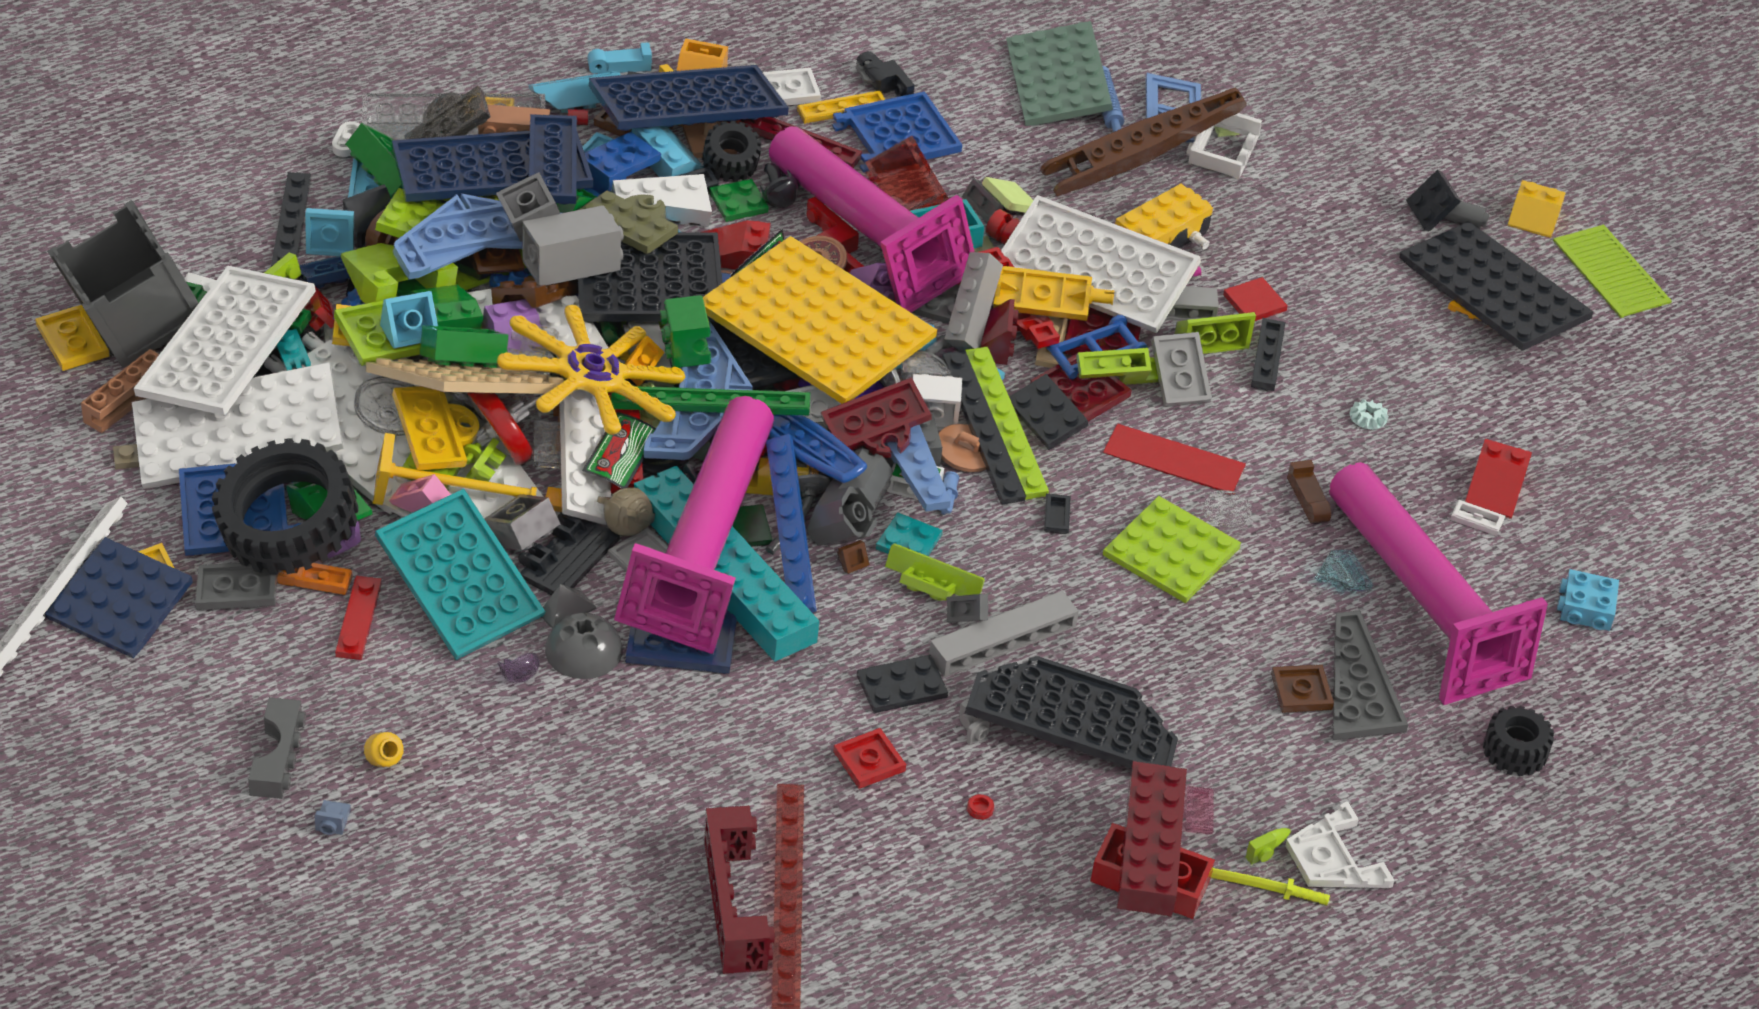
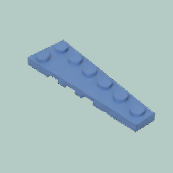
[885,425,951,512]

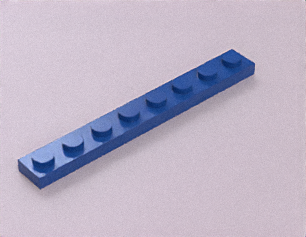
[766,434,817,613]

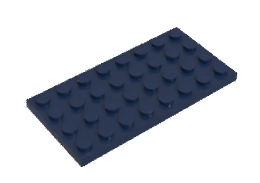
[588,65,789,131]
[392,131,593,202]

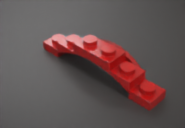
[978,247,1060,349]

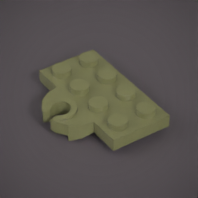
[578,191,678,254]

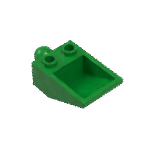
[286,482,373,520]

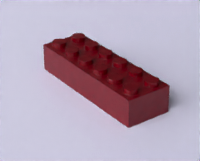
[1117,761,1187,917]

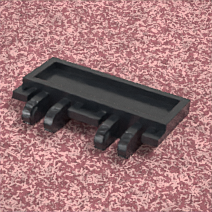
[517,512,620,595]

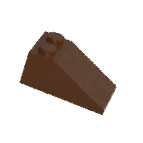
[467,248,525,275]

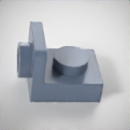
[315,800,351,835]

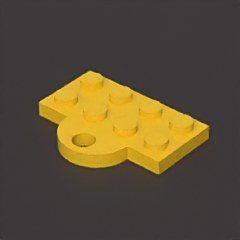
[392,386,479,470]

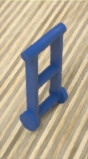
[1046,315,1149,379]

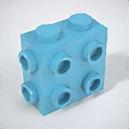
[1557,569,1619,631]

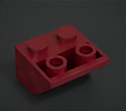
[980,299,1018,365]

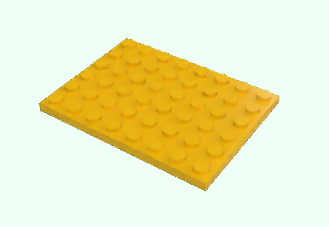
[703,236,937,404]

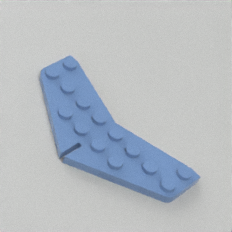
[393,194,562,280]
[644,322,752,460]

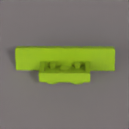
[885,543,985,601]

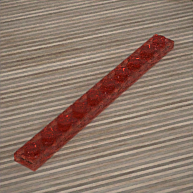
[771,783,804,1009]

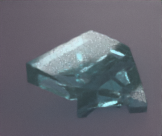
[1314,550,1373,595]

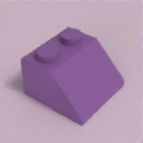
[481,299,545,355]

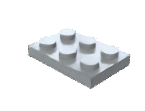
[1151,332,1212,407]

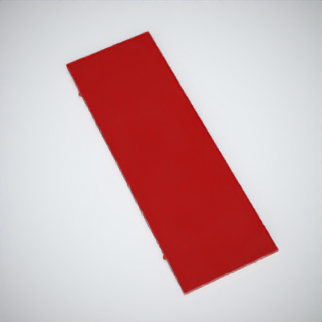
[1103,423,1246,494]

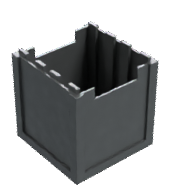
[47,200,199,368]

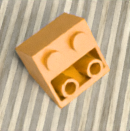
[676,38,728,71]

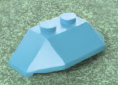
[528,71,620,113]

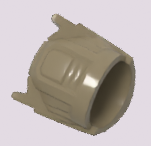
[597,487,655,536]

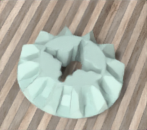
[1350,399,1388,429]

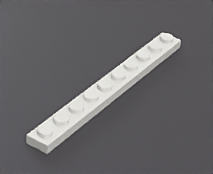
[0,497,128,676]

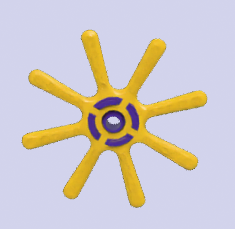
[497,305,685,435]

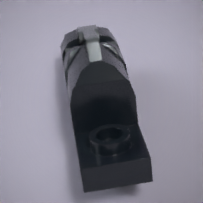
[856,51,915,97]

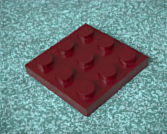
[1063,307,1142,355]
[1030,351,1132,422]

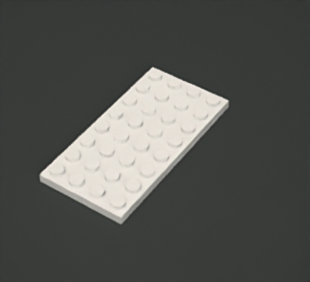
[1001,195,1201,333]
[134,266,316,416]
[132,362,344,489]

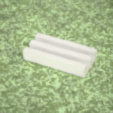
[1450,500,1505,536]

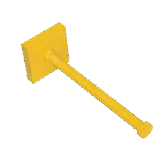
[373,433,537,505]

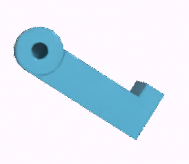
[587,42,652,74]

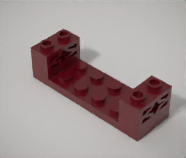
[704,805,775,974]

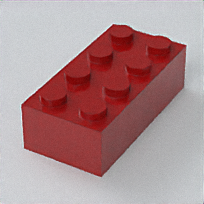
[1090,823,1215,919]

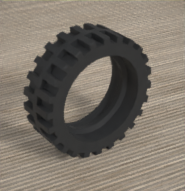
[212,438,359,575]

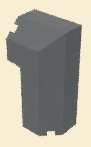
[807,448,893,546]

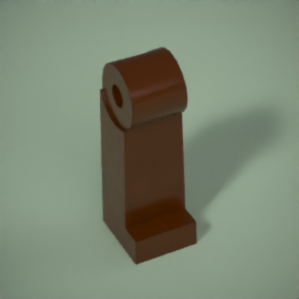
[1287,460,1331,524]

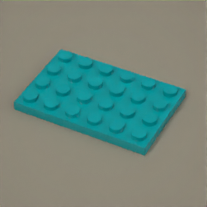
[375,489,546,660]

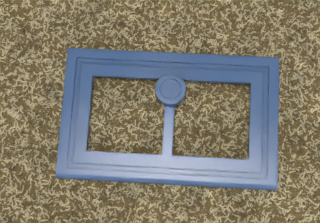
[1146,73,1201,143]

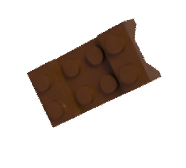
[491,275,578,308]

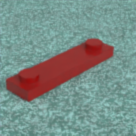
[335,576,382,660]

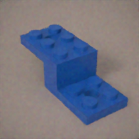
[584,132,661,197]

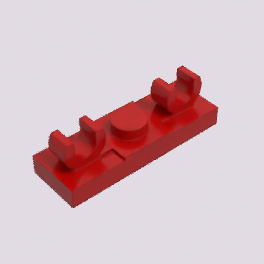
[305,287,335,331]

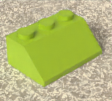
[1175,312,1256,354]

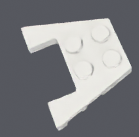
[1285,802,1395,888]

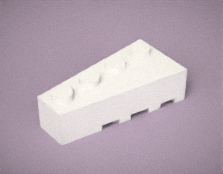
[611,174,712,227]

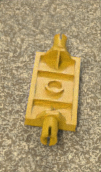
[993,266,1115,321]

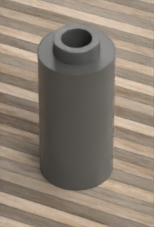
[1444,201,1490,229]

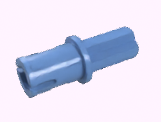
[939,471,959,515]

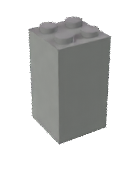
[523,205,624,285]

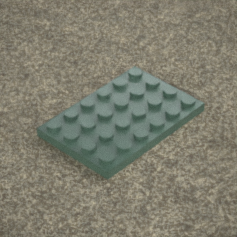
[1006,21,1113,126]

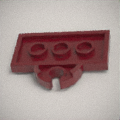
[821,377,932,458]

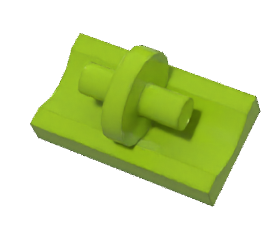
[463,437,507,482]

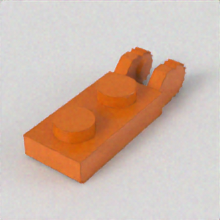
[277,563,353,595]

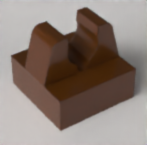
[837,540,870,574]

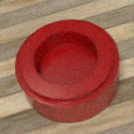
[967,794,994,820]

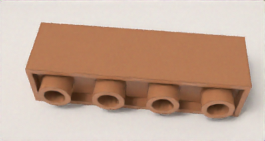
[81,349,160,433]

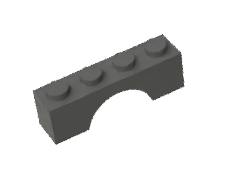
[248,697,306,799]

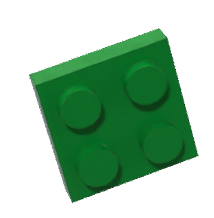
[709,179,769,222]

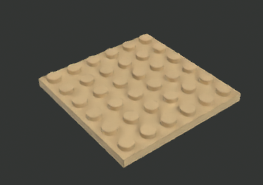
[366,358,573,394]

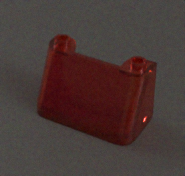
[865,136,949,211]

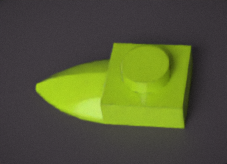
[1245,828,1291,865]

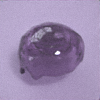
[497,653,540,683]

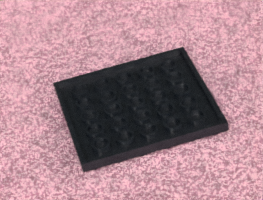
[578,232,722,323]

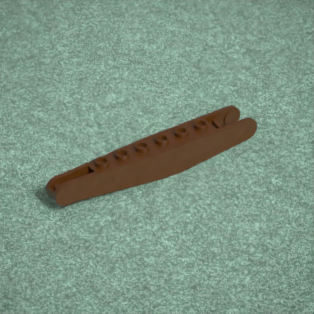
[1040,88,1247,196]

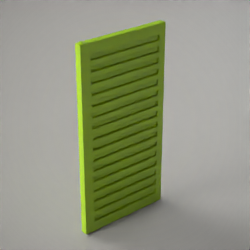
[1553,224,1672,318]

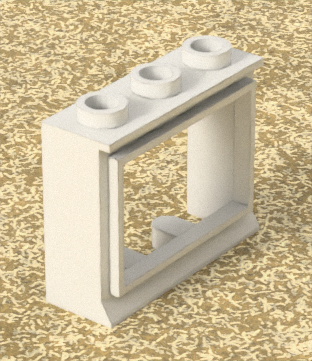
[1186,113,1262,179]

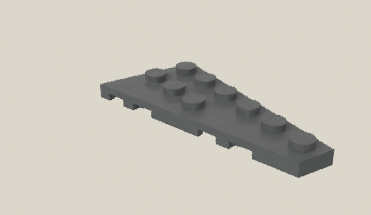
[1332,610,1408,741]

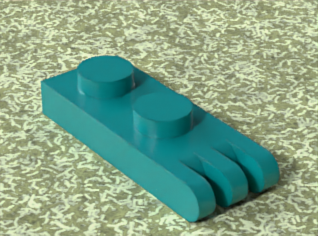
[276,329,312,371]

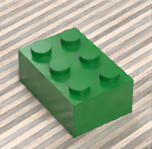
[420,325,509,368]

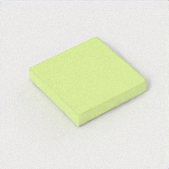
[982,177,1034,213]

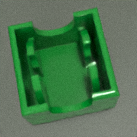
[660,295,711,368]

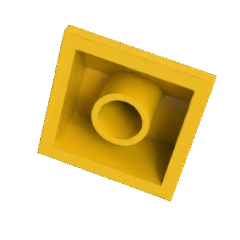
[1507,180,1566,238]

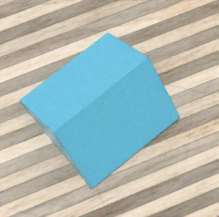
[380,291,438,348]

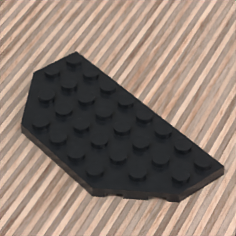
[964,656,1178,769]

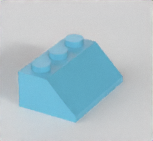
[632,126,705,177]

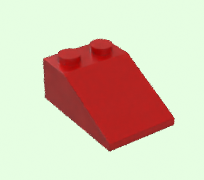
[702,220,771,270]
[1465,439,1532,519]

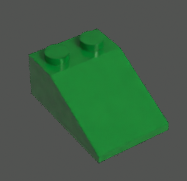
[411,285,483,329]

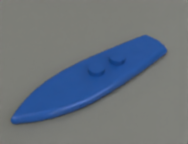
[768,414,867,483]

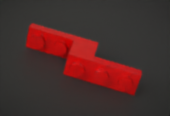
[806,196,864,274]

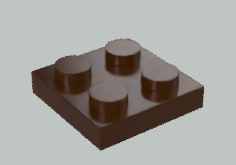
[1271,664,1334,713]

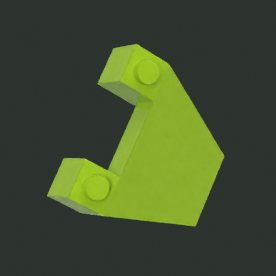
[341,243,458,304]

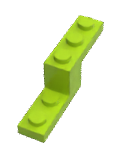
[1076,348,1159,385]

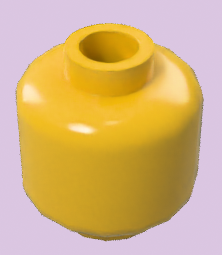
[364,732,403,767]

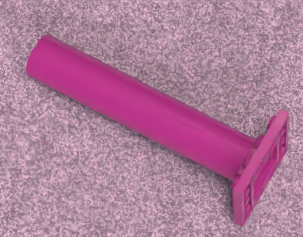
[769,127,975,313]
[614,396,774,654]
[1329,462,1548,705]

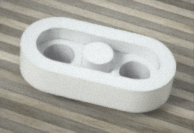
[332,121,360,157]

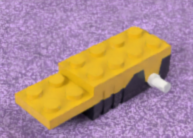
[1115,184,1213,249]

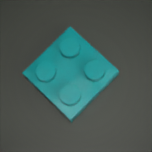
[876,512,943,556]

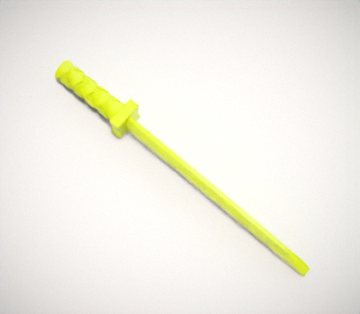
[1211,868,1330,905]

